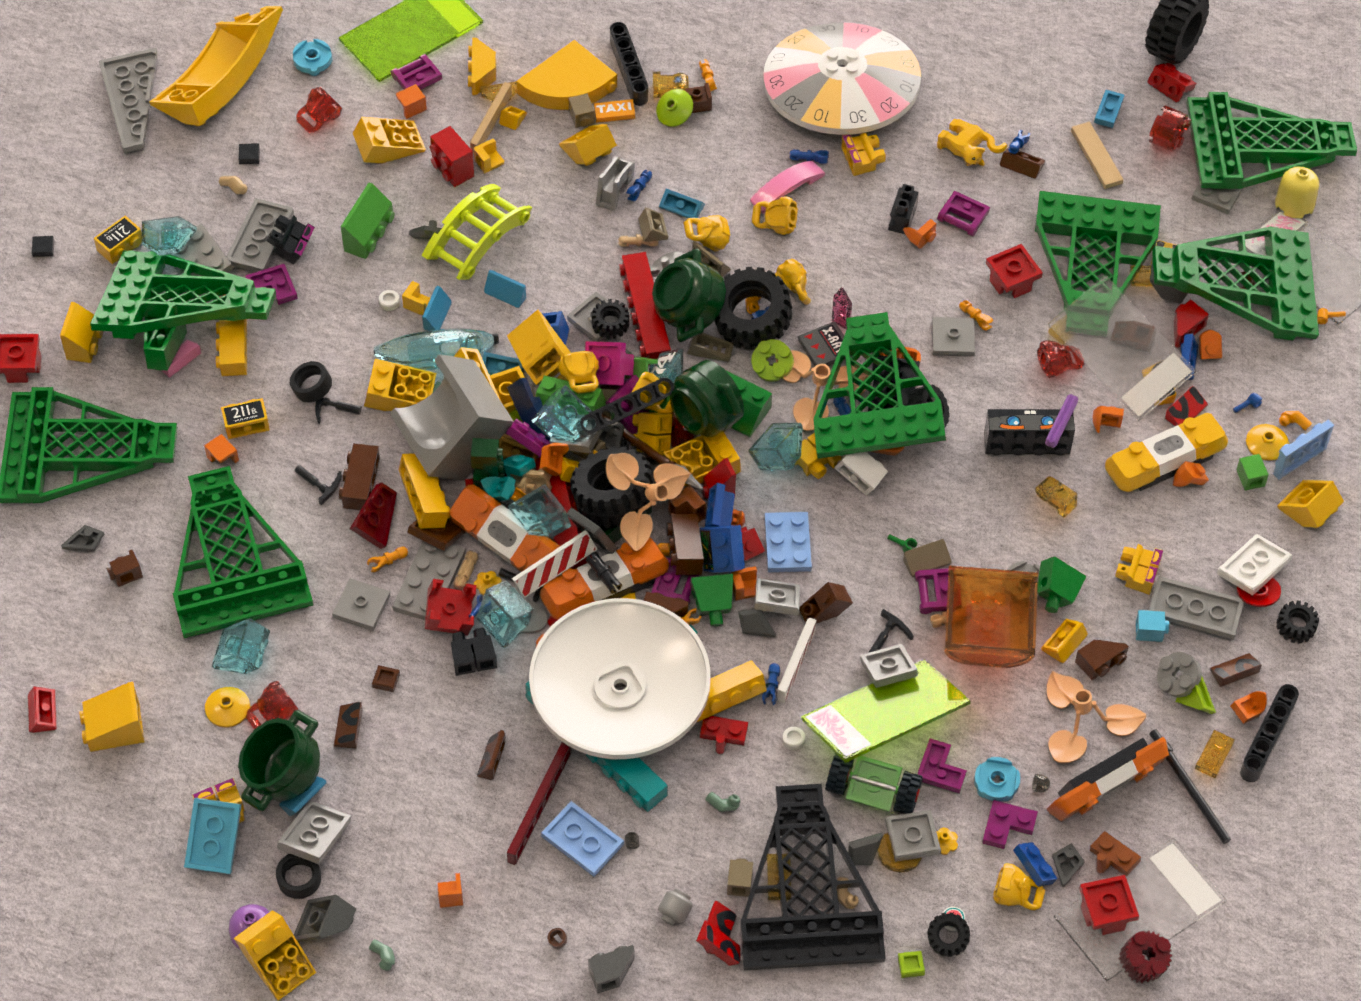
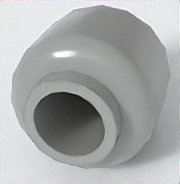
[658,889,693,925]

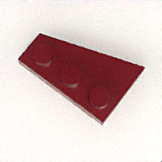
[349,482,397,549]

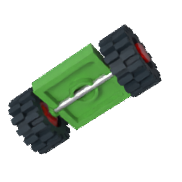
[825,751,923,814]

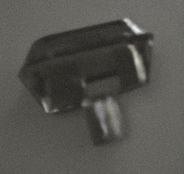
[625,832,639,849]

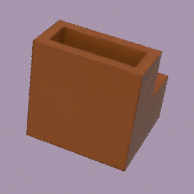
[668,485,706,523]

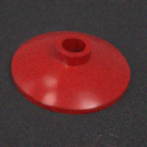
[1237,577,1281,607]

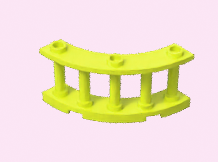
[421,184,532,280]

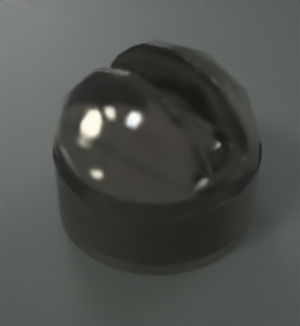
[1032,774,1050,793]

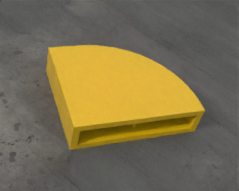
[516,40,617,110]

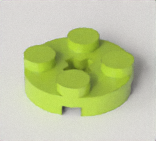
[751,339,794,382]

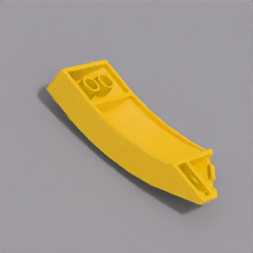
[149,6,283,126]

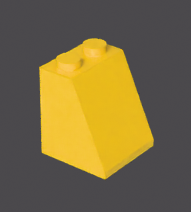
[79,682,145,752]

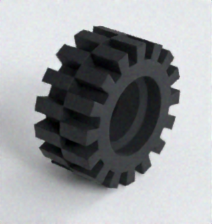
[592,299,629,339]
[1276,600,1319,644]
[927,912,970,957]

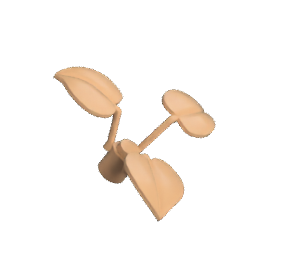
[776,350,868,431]
[606,453,691,551]
[1047,671,1146,763]

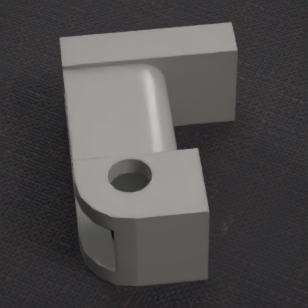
[596,156,635,211]

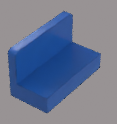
[705,483,735,527]

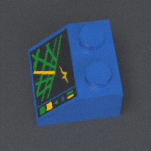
[699,525,745,573]

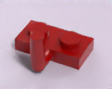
[700,716,748,754]

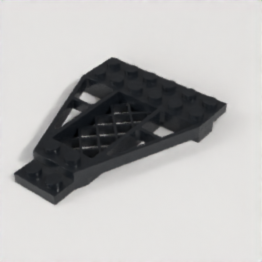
[740,784,886,971]

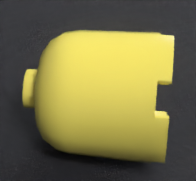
[1275,167,1319,218]

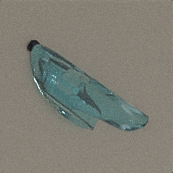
[373,328,499,370]

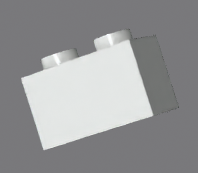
[834,452,888,496]

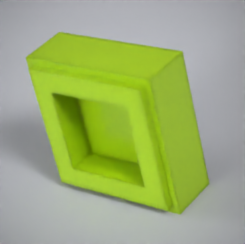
[897,951,925,978]

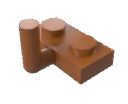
[1090,831,1141,877]

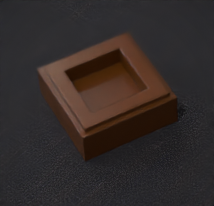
[372,665,400,693]

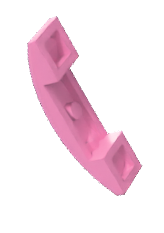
[750,161,825,214]

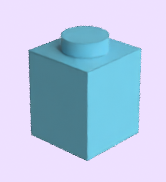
[1135,610,1169,642]

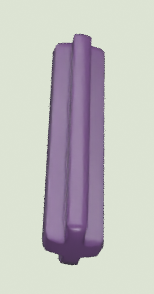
[1045,394,1078,448]

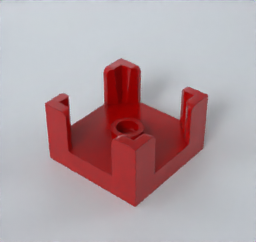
[425,578,477,636]

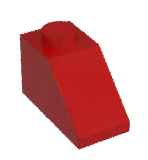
[1174,299,1209,348]
[701,457,736,499]

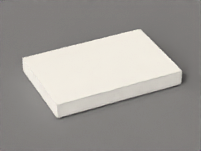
[1217,534,1292,595]

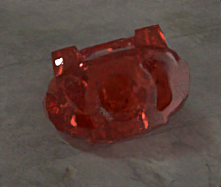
[296,87,342,132]
[1037,340,1085,378]
[246,681,298,730]

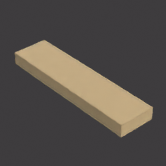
[470,82,512,154]
[1071,121,1124,189]

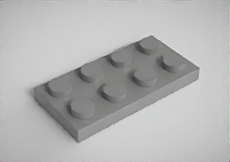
[226,198,294,272]
[392,541,466,620]
[1149,576,1244,640]

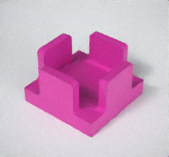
[585,341,634,386]

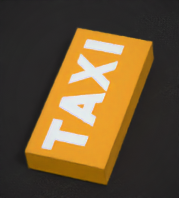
[594,99,635,123]

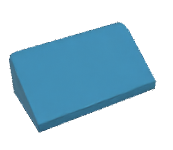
[659,188,705,218]
[484,270,526,308]
[422,286,452,333]
[482,352,524,375]
[279,776,327,816]

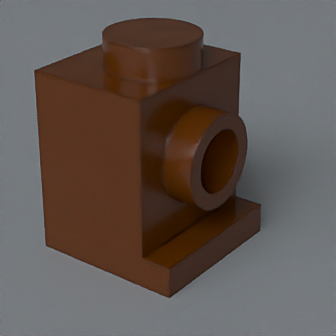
[685,83,712,113]
[106,549,143,587]

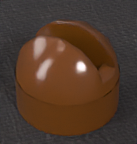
[547,928,567,948]

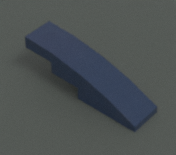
[507,378,567,456]

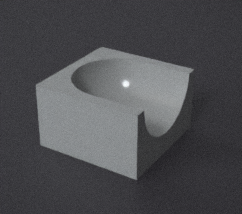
[390,354,514,481]

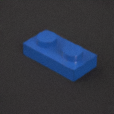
[1180,334,1199,380]
[1013,842,1058,887]

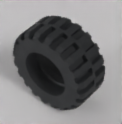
[1145,0,1209,64]
[714,267,793,349]
[570,447,656,528]

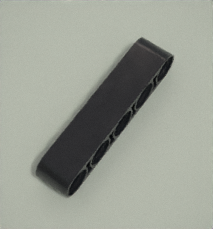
[610,22,648,106]
[576,378,674,436]
[1240,684,1299,782]

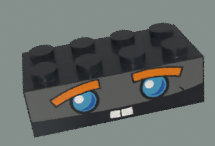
[984,409,1075,456]

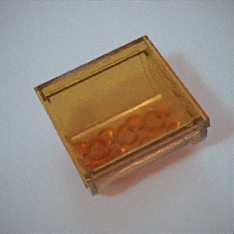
[944,565,1038,668]

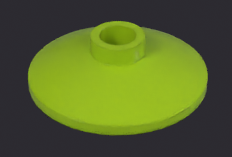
[656,89,693,127]

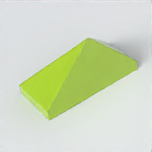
[1175,677,1216,714]

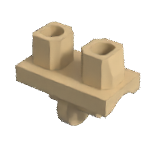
[510,469,552,496]

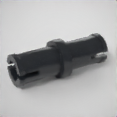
[586,552,622,594]

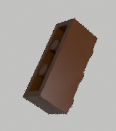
[339,443,380,510]
[666,514,704,575]

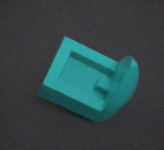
[504,454,536,479]
[481,476,516,501]

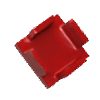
[986,243,1043,298]
[0,334,42,383]
[1079,875,1139,935]

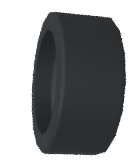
[289,361,332,403]
[276,854,321,899]

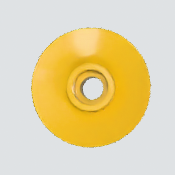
[1246,424,1289,461]
[205,687,250,727]

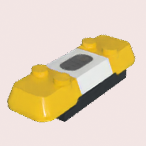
[1105,413,1228,492]

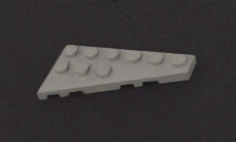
[99,48,157,153]

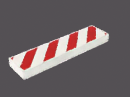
[512,530,597,598]
[777,618,817,703]

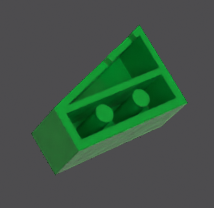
[144,317,187,371]

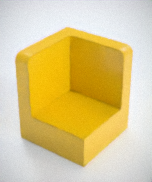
[473,138,504,174]
[402,281,430,316]

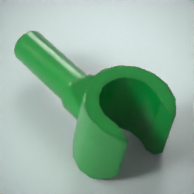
[887,534,917,552]

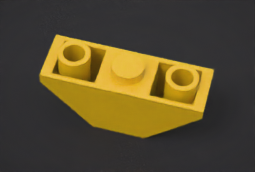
[468,37,496,95]

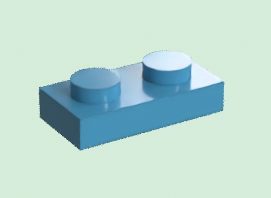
[1094,90,1125,128]

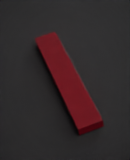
[507,742,572,865]

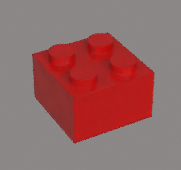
[429,126,474,187]

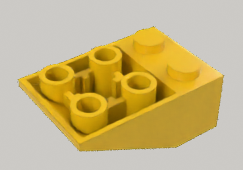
[353,117,426,164]
[507,309,571,385]
[364,359,437,411]
[663,432,741,486]
[234,910,317,1001]

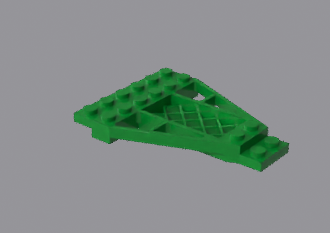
[1186,92,1357,189]
[1035,191,1161,337]
[1152,226,1319,341]
[90,250,276,339]
[813,312,946,459]
[0,387,178,503]
[172,466,314,639]

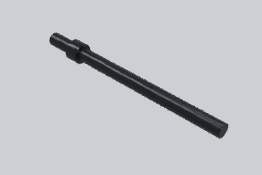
[1149,729,1231,844]

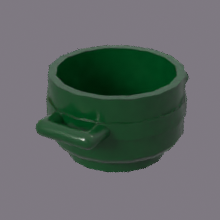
[652,248,726,342]
[670,360,744,437]
[238,710,320,811]

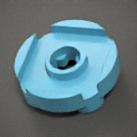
[293,39,332,76]
[974,757,1021,802]

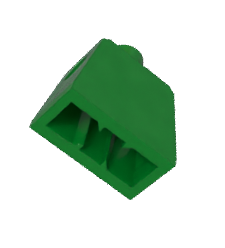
[1037,556,1086,613]
[690,574,733,627]

